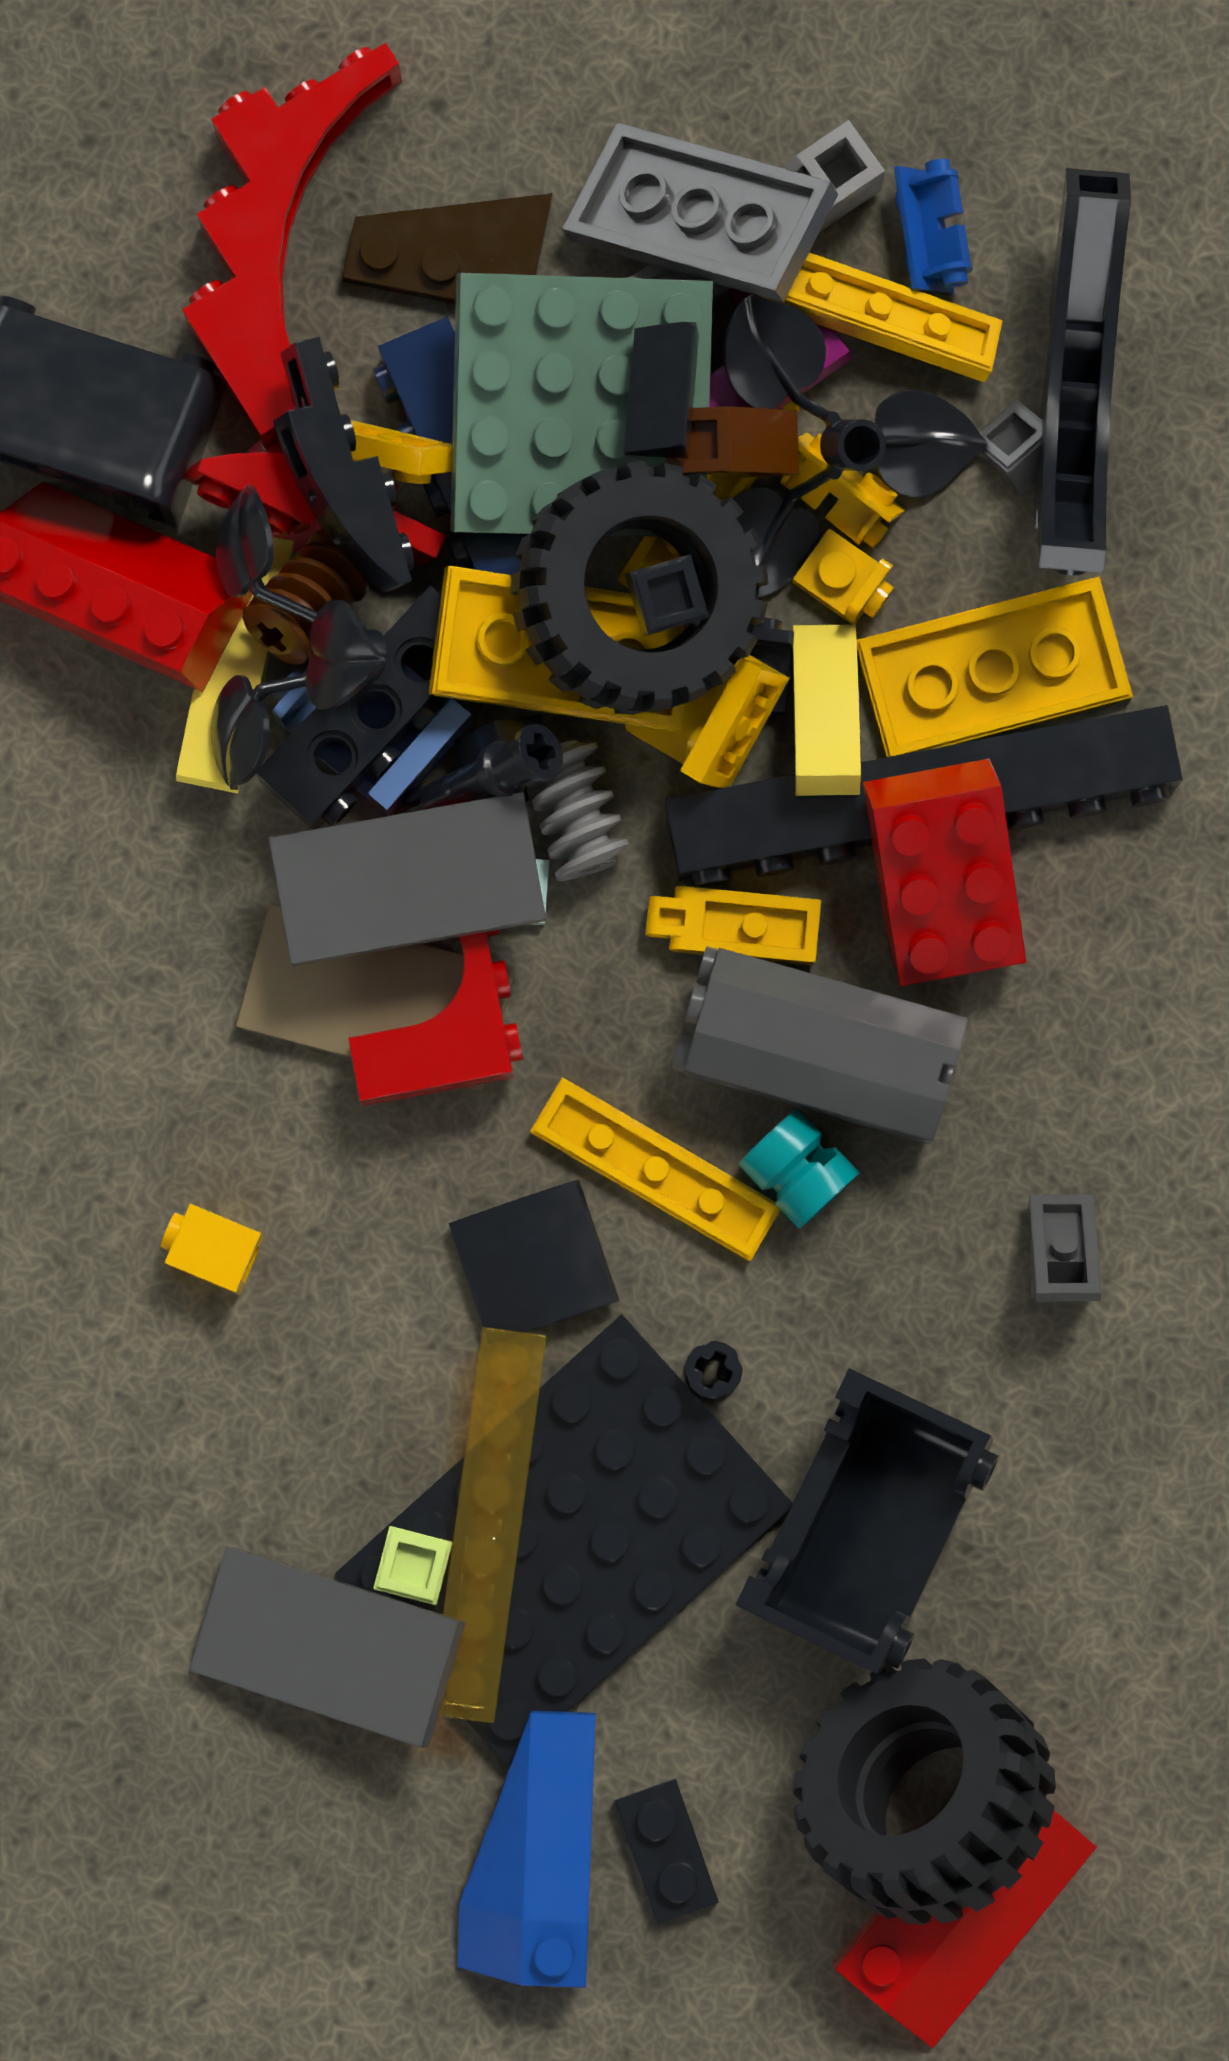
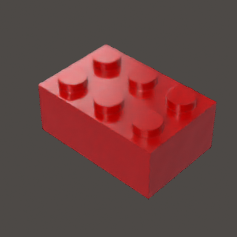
[863,759,1027,986]

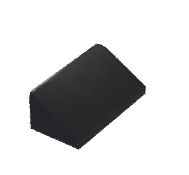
[624,322,699,459]

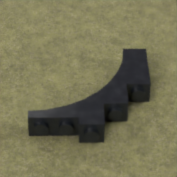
[1034,168,1131,575]

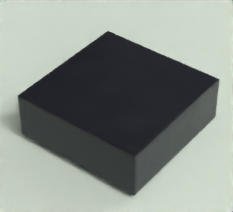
[625,554,709,637]

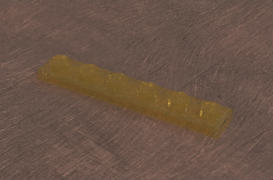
[438,1327,547,1723]

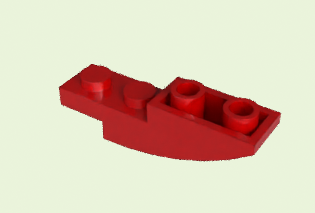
[184,452,446,566]

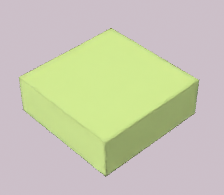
[373,1526,453,1605]

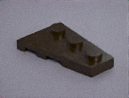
[343,193,553,304]

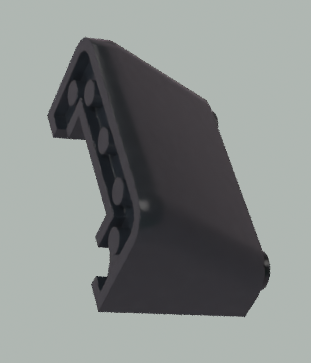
[0,296,226,528]
[735,1368,999,1675]

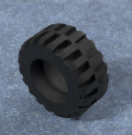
[510,461,769,715]
[793,1658,1056,1925]

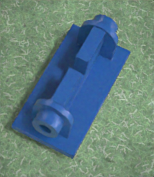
[894,158,973,295]

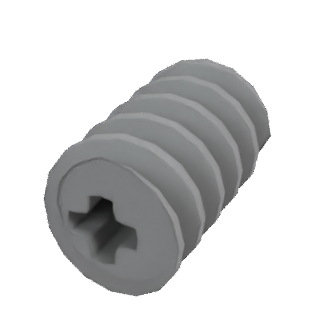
[526,740,629,881]

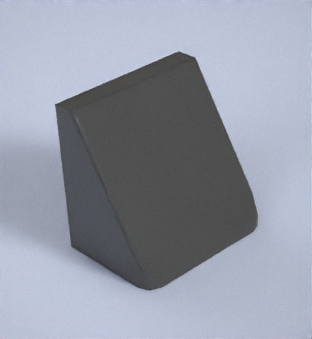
[980,399,1042,495]

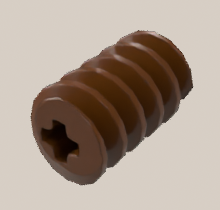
[242,528,369,665]

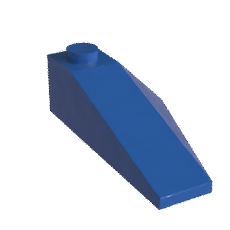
[457,1711,596,1988]

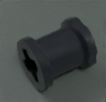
[684,1341,743,1401]

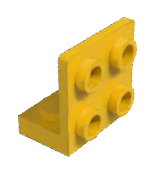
[625,655,790,788]

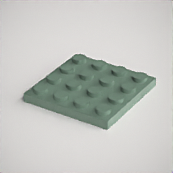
[450,273,713,537]

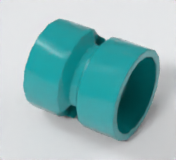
[738,1107,860,1230]

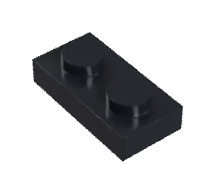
[615,1778,719,1924]

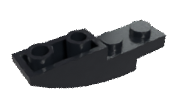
[273,337,414,592]

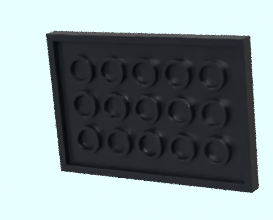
[335,1314,793,1766]

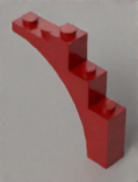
[182,42,402,450]

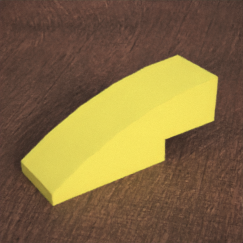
[792,624,861,796]

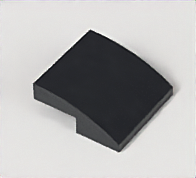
[448,1180,620,1345]

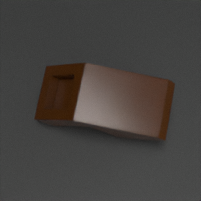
[666,406,800,478]

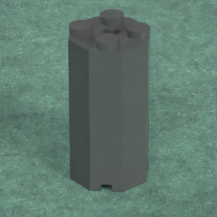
[671,946,968,1145]

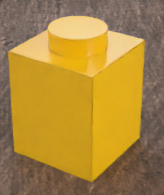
[160,1203,265,1295]

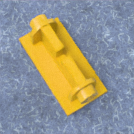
[780,433,905,548]

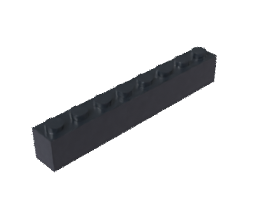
[665,705,1183,888]

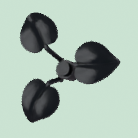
[723,294,988,597]
[211,484,387,790]

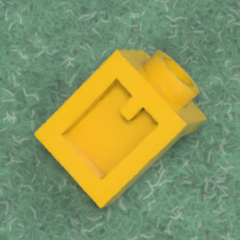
[792,528,895,625]

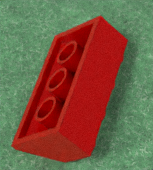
[0,481,252,692]
[833,1810,1097,2048]

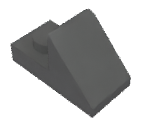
[1028,1194,1101,1302]

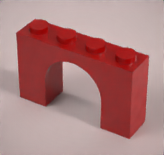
[348,930,523,1107]

